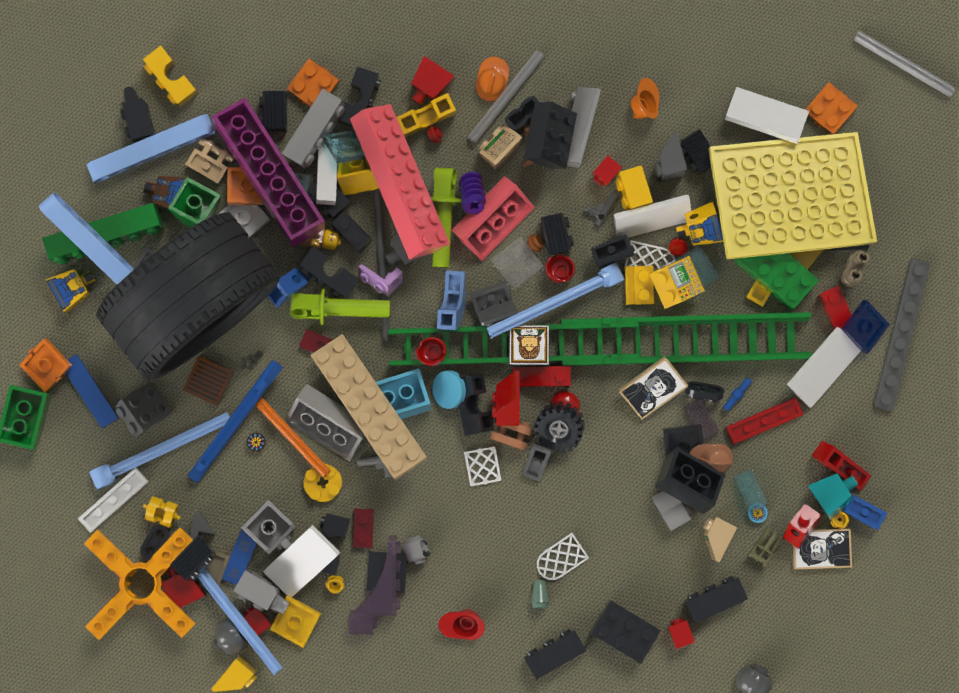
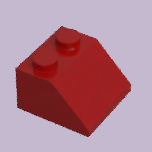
[492,371,520,426]

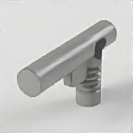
[357,456,392,478]

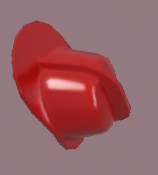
[438,609,485,640]

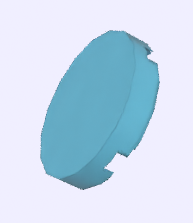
[432,370,466,409]

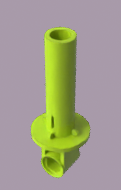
[430,168,462,267]
[290,289,390,325]

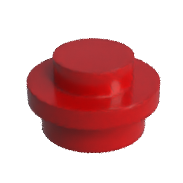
[427,125,444,144]
[669,238,688,256]

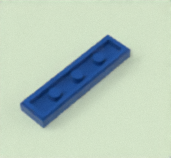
[66,354,119,429]

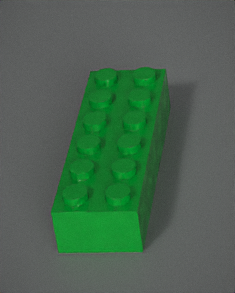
[42,203,165,265]

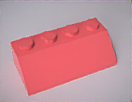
[451,176,535,261]

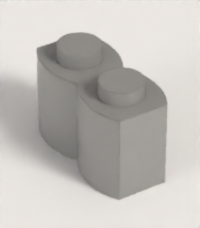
[651,491,692,531]

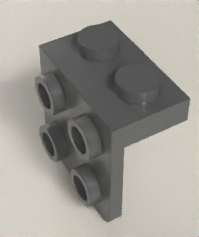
[469,281,518,326]
[115,383,172,438]

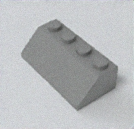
[567,87,601,169]
[282,89,345,169]
[285,384,365,462]

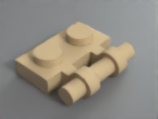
[185,138,235,184]

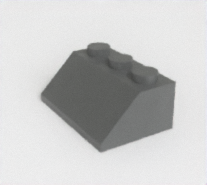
[653,132,687,183]

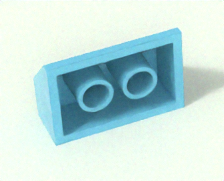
[376,368,432,419]

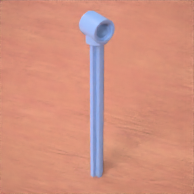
[487,263,625,338]
[89,412,230,490]
[198,565,283,675]

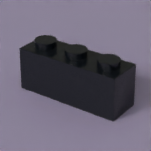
[684,576,748,624]
[524,629,586,680]

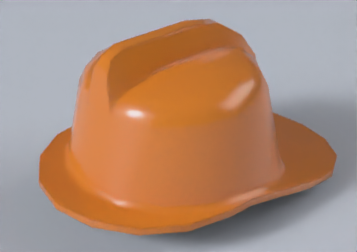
[476,57,509,101]
[630,78,659,119]

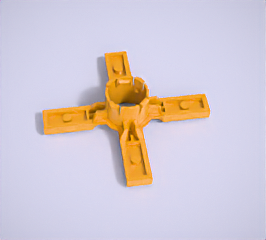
[84,527,196,640]

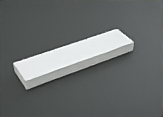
[316,139,338,205]
[78,467,149,533]

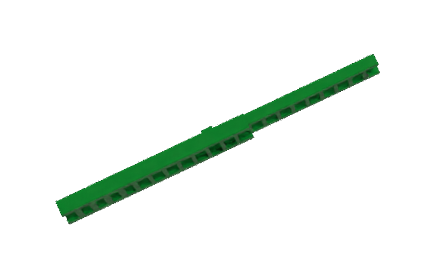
[388,312,813,366]

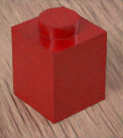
[592,155,622,187]
[243,606,272,636]
[667,617,695,649]

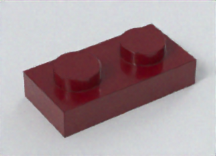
[353,509,374,548]

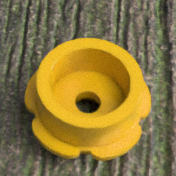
[831,510,849,529]
[325,575,344,593]

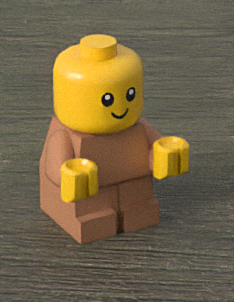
[298,229,341,250]

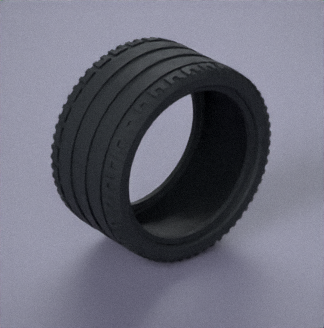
[96,212,280,380]

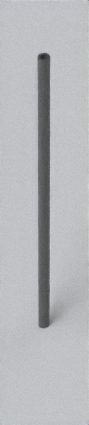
[374,189,391,342]

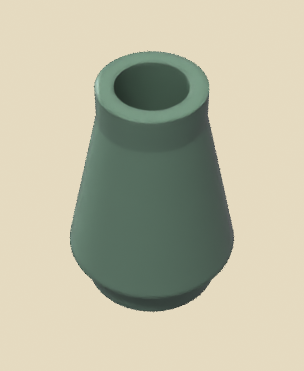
[530,580,549,609]

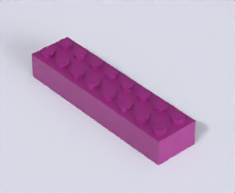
[212,98,325,247]

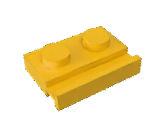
[625,266,654,305]

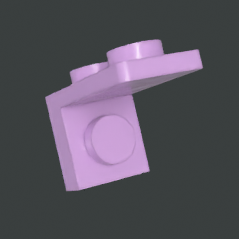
[358,264,403,297]

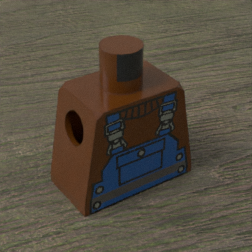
[143,176,186,210]

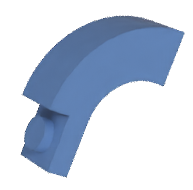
[437,271,467,330]

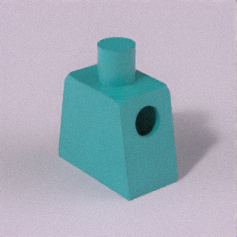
[809,474,858,520]

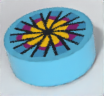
[748,503,768,523]

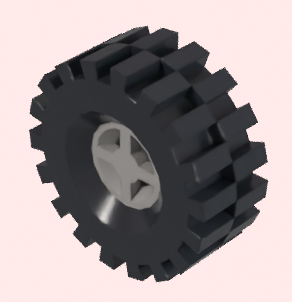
[534,401,585,453]

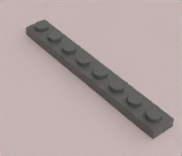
[873,259,930,412]

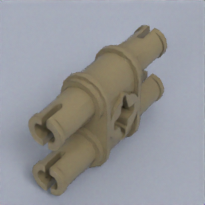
[840,250,870,287]

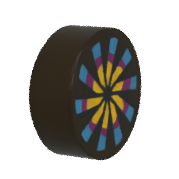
[246,433,266,452]

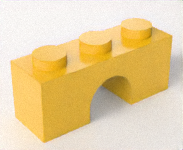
[143,45,198,107]
[396,93,456,138]

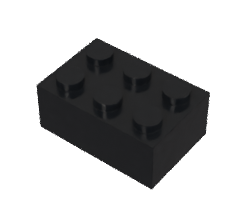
[524,102,577,169]
[655,447,725,514]
[590,599,661,664]

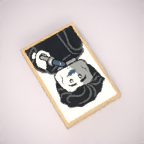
[619,356,688,420]
[792,529,852,570]

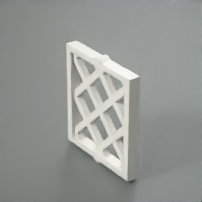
[464,447,502,486]

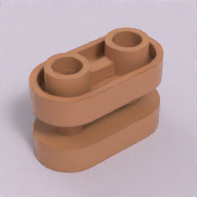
[490,421,533,451]

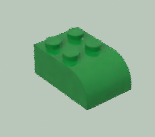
[0,385,52,450]

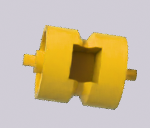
[143,496,181,528]

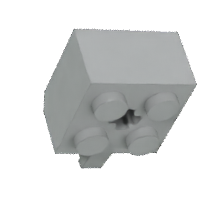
[241,500,296,555]
[233,569,290,613]

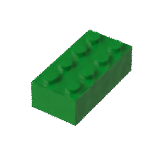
[734,253,819,311]

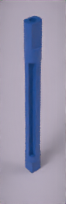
[188,359,283,483]

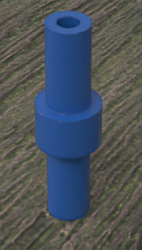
[723,377,752,412]

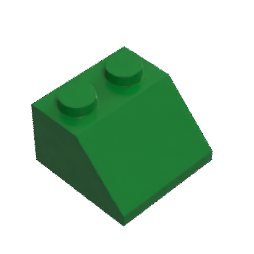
[168,177,221,228]

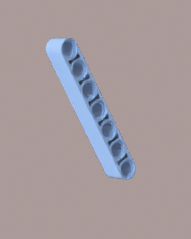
[86,114,215,183]
[39,192,134,285]

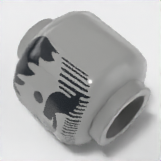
[403,535,431,565]

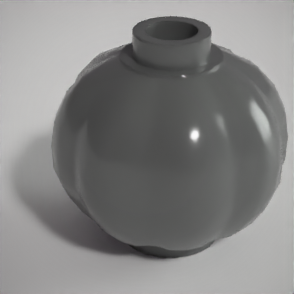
[213,619,248,655]
[736,663,772,693]

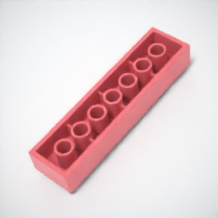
[350,104,450,259]

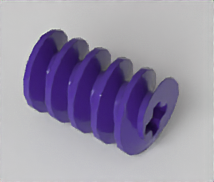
[458,172,486,214]

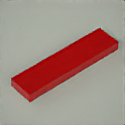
[725,397,804,445]

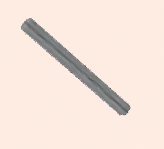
[854,31,956,97]
[468,50,544,143]

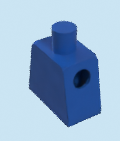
[268,268,312,308]

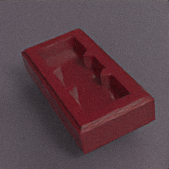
[299,329,333,353]

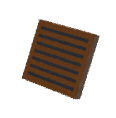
[182,356,234,406]

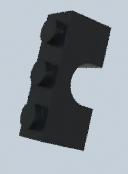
[338,66,382,128]
[296,246,359,299]
[459,374,494,436]
[320,513,350,575]

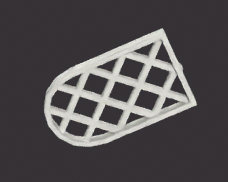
[624,240,676,270]
[537,533,589,580]

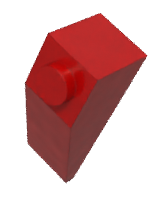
[818,286,859,342]
[512,366,571,387]
[811,441,871,491]

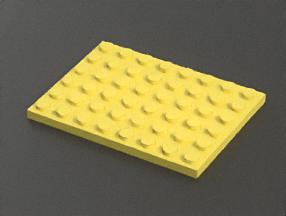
[708,132,877,260]

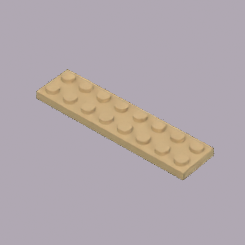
[311,334,427,480]

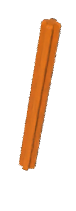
[255,397,331,477]

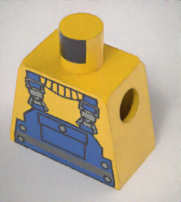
[676,202,723,245]
[46,269,96,313]

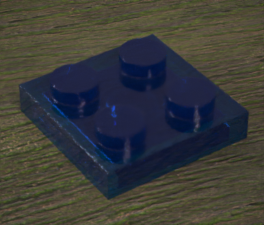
[842,300,890,354]

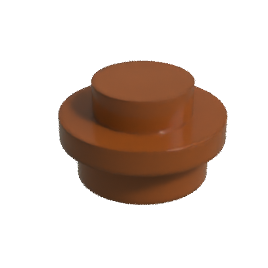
[527,234,544,253]

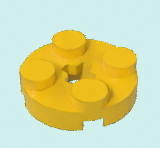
[304,463,342,502]

